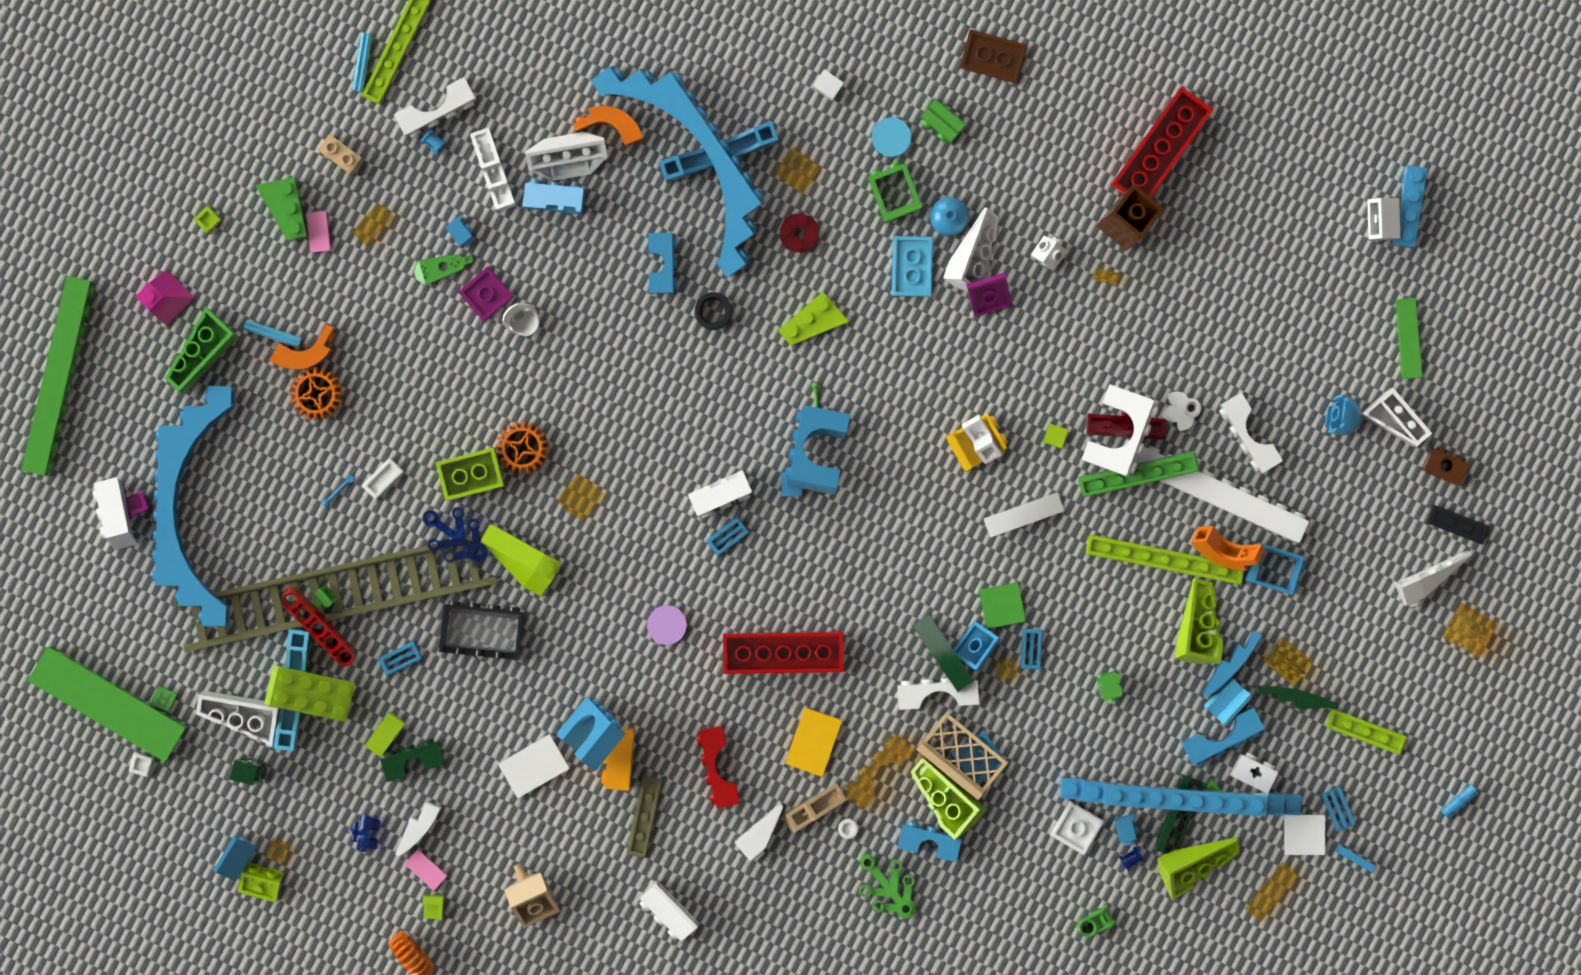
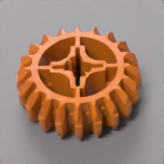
[289,367,344,421]
[495,421,549,475]
[388,931,435,975]

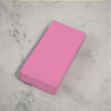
[306,211,331,253]
[405,849,448,891]

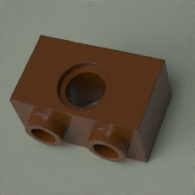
[1421,446,1470,486]

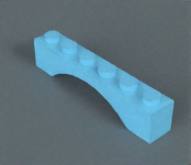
[273,629,311,751]

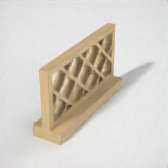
[916,712,1008,800]

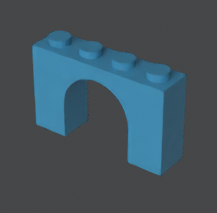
[785,405,850,495]
[557,696,625,771]

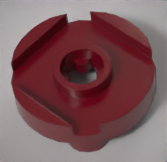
[780,213,819,253]

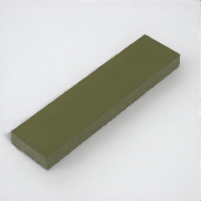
[626,775,663,858]

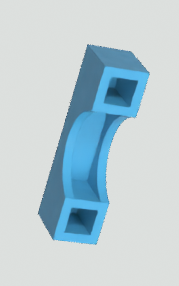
[1392,165,1428,249]
[1181,707,1265,766]

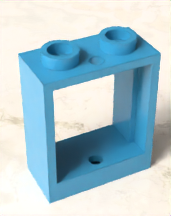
[1245,542,1306,595]

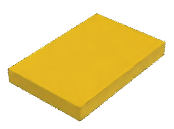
[785,707,842,777]

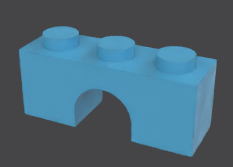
[648,233,677,294]
[897,821,962,862]

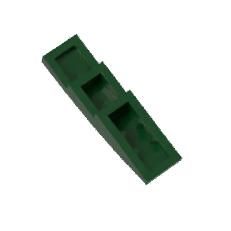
[913,615,974,692]
[1255,685,1338,709]

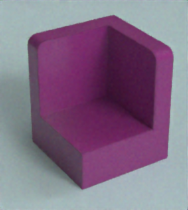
[125,490,152,517]

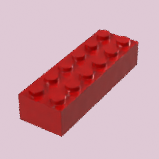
[1110,86,1214,198]
[723,631,844,674]

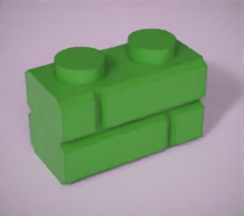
[920,98,966,143]
[1096,671,1123,703]

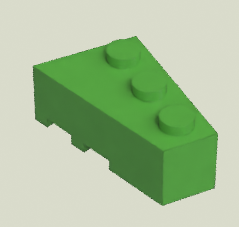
[255,177,309,241]

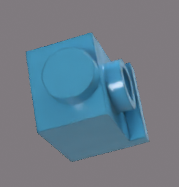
[445,215,475,247]
[1114,814,1139,846]

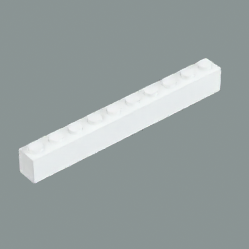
[1122,439,1309,543]

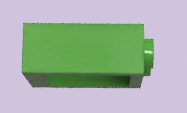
[868,161,922,223]

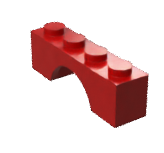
[696,725,740,809]

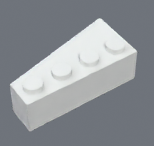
[196,691,280,747]

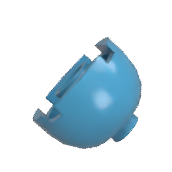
[929,197,970,237]
[1325,395,1363,436]

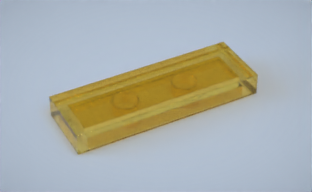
[1245,862,1298,921]

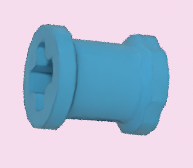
[420,129,447,155]

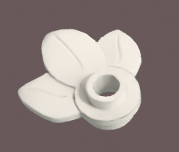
[1162,392,1201,431]

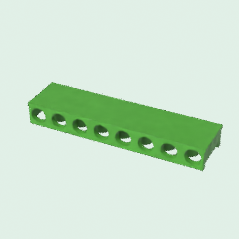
[27,646,187,762]

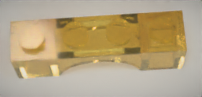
[844,733,915,810]

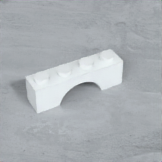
[394,77,477,138]
[1219,393,1283,473]
[897,676,979,710]

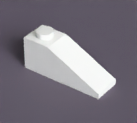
[735,803,783,861]

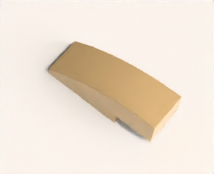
[782,783,847,833]

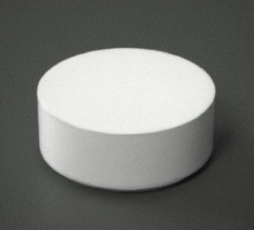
[838,819,858,839]

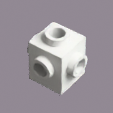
[1031,236,1067,271]

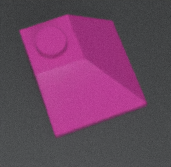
[135,270,195,326]

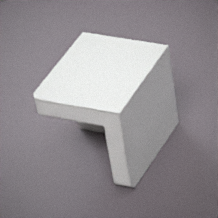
[813,69,843,101]

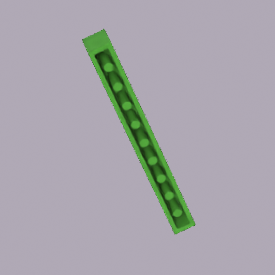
[21,276,95,476]

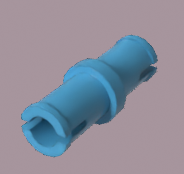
[1440,784,1479,819]

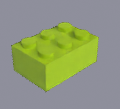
[435,447,505,501]

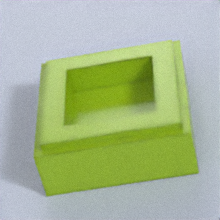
[194,206,222,234]
[1043,423,1068,449]

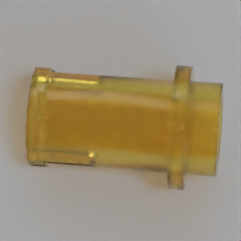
[1093,267,1119,285]

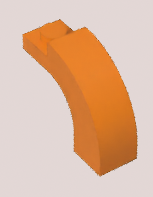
[572,106,644,147]
[269,324,336,370]
[1191,526,1266,571]

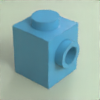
[781,468,802,496]

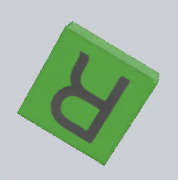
[150,685,178,712]

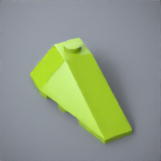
[910,757,987,840]

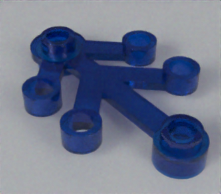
[422,507,488,563]

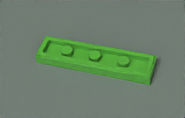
[1395,298,1422,379]

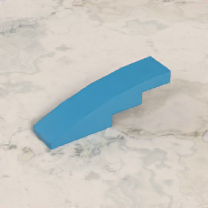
[1202,631,1262,697]

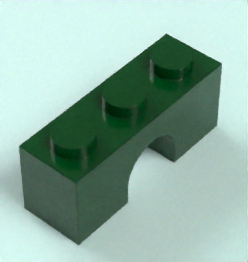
[380,738,446,782]
[229,756,268,786]

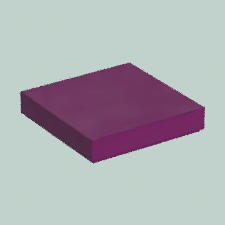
[458,266,514,322]
[966,273,1013,317]

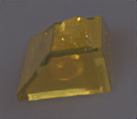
[1442,603,1496,658]

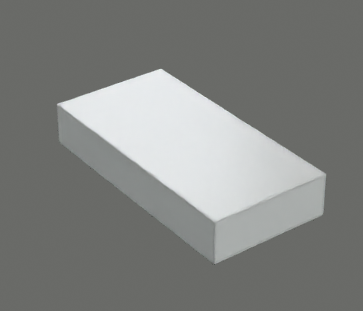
[362,458,404,500]

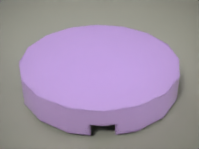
[647,605,687,645]

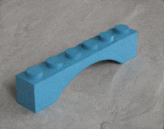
[659,121,779,183]

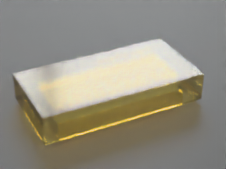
[352,203,393,246]

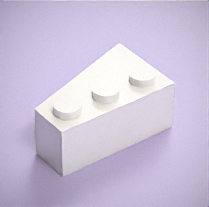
[688,470,752,518]

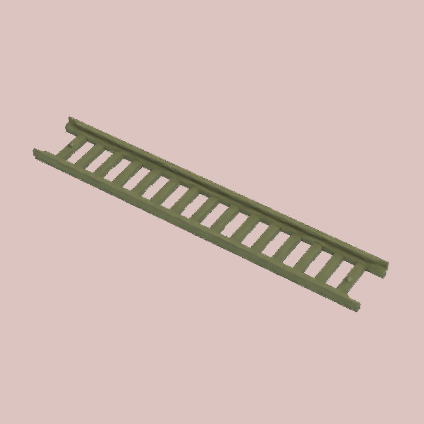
[173,533,497,652]

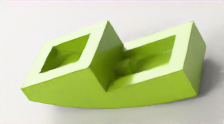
[365,711,405,758]

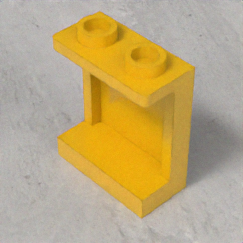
[945,413,1008,472]

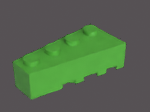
[165,307,239,395]

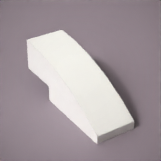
[395,801,442,856]

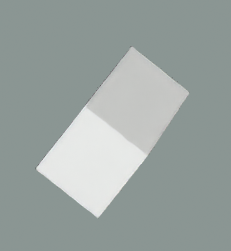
[962,415,1002,464]

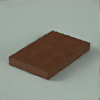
[959,29,1027,84]

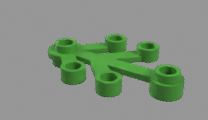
[859,854,916,919]

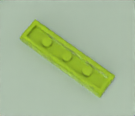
[1325,709,1407,755]

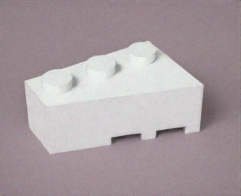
[1361,388,1432,447]
[93,477,138,550]

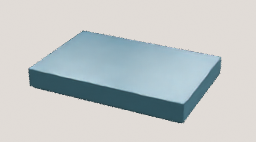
[892,236,933,297]

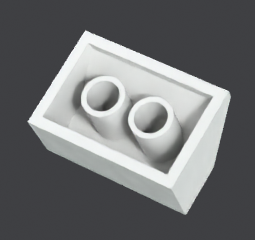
[639,880,699,941]

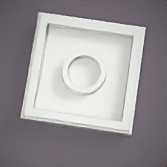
[1050,801,1104,856]
[1284,814,1325,855]

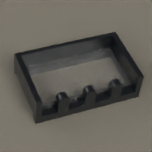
[439,601,524,660]

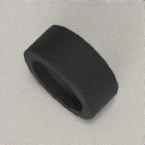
[695,292,732,330]

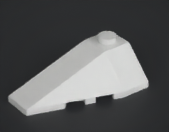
[943,208,999,292]
[1394,551,1472,607]

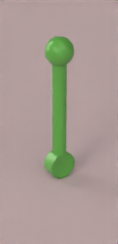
[812,382,819,408]

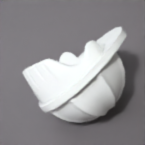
[503,303,540,336]

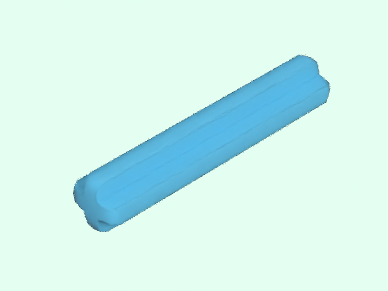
[352,33,372,92]
[244,320,302,348]

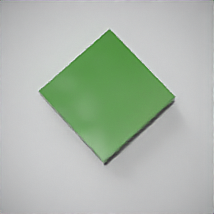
[979,582,1026,629]

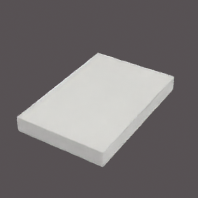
[498,734,570,798]

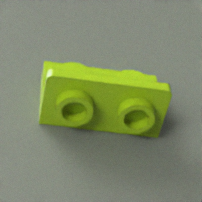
[237,863,284,903]

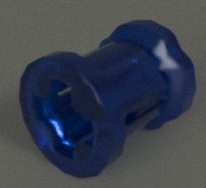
[1119,847,1145,872]

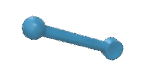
[322,475,354,507]

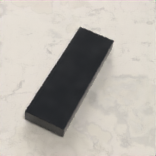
[1426,505,1490,545]

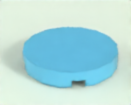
[871,117,911,158]

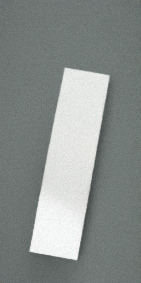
[470,127,516,212]
[983,492,1064,537]

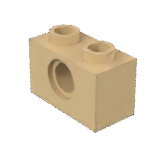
[318,134,364,175]

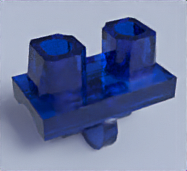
[346,814,381,852]

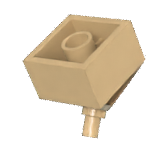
[504,863,560,928]

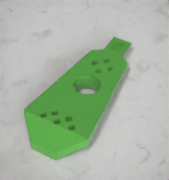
[414,254,473,285]

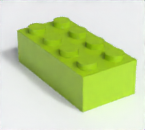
[264,665,355,722]

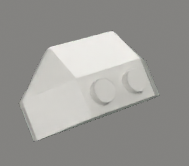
[525,132,608,181]

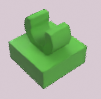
[312,584,338,609]

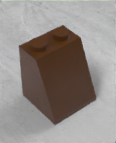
[1096,184,1164,251]

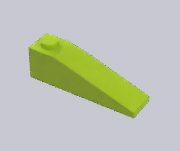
[480,523,562,596]
[1175,578,1223,664]
[1157,838,1240,900]

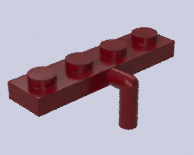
[1086,411,1167,440]

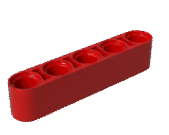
[282,587,355,667]

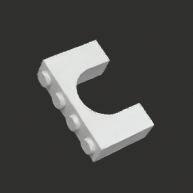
[1082,384,1158,477]

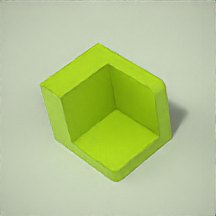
[423,894,445,921]

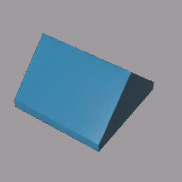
[954,621,1001,672]
[213,833,257,881]

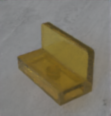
[1262,637,1312,686]

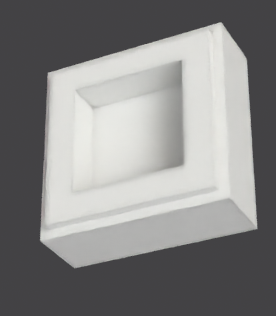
[129,752,154,777]

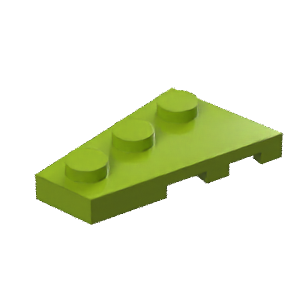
[778,292,849,346]

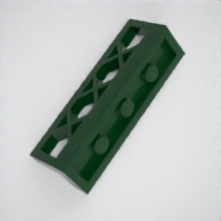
[1154,774,1204,854]

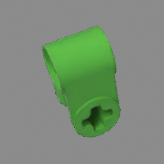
[1077,905,1117,937]

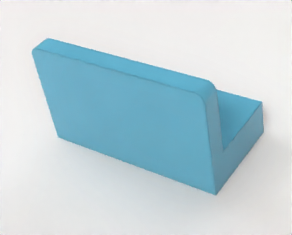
[1204,677,1252,725]

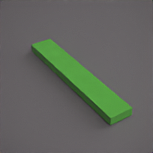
[1078,450,1200,497]

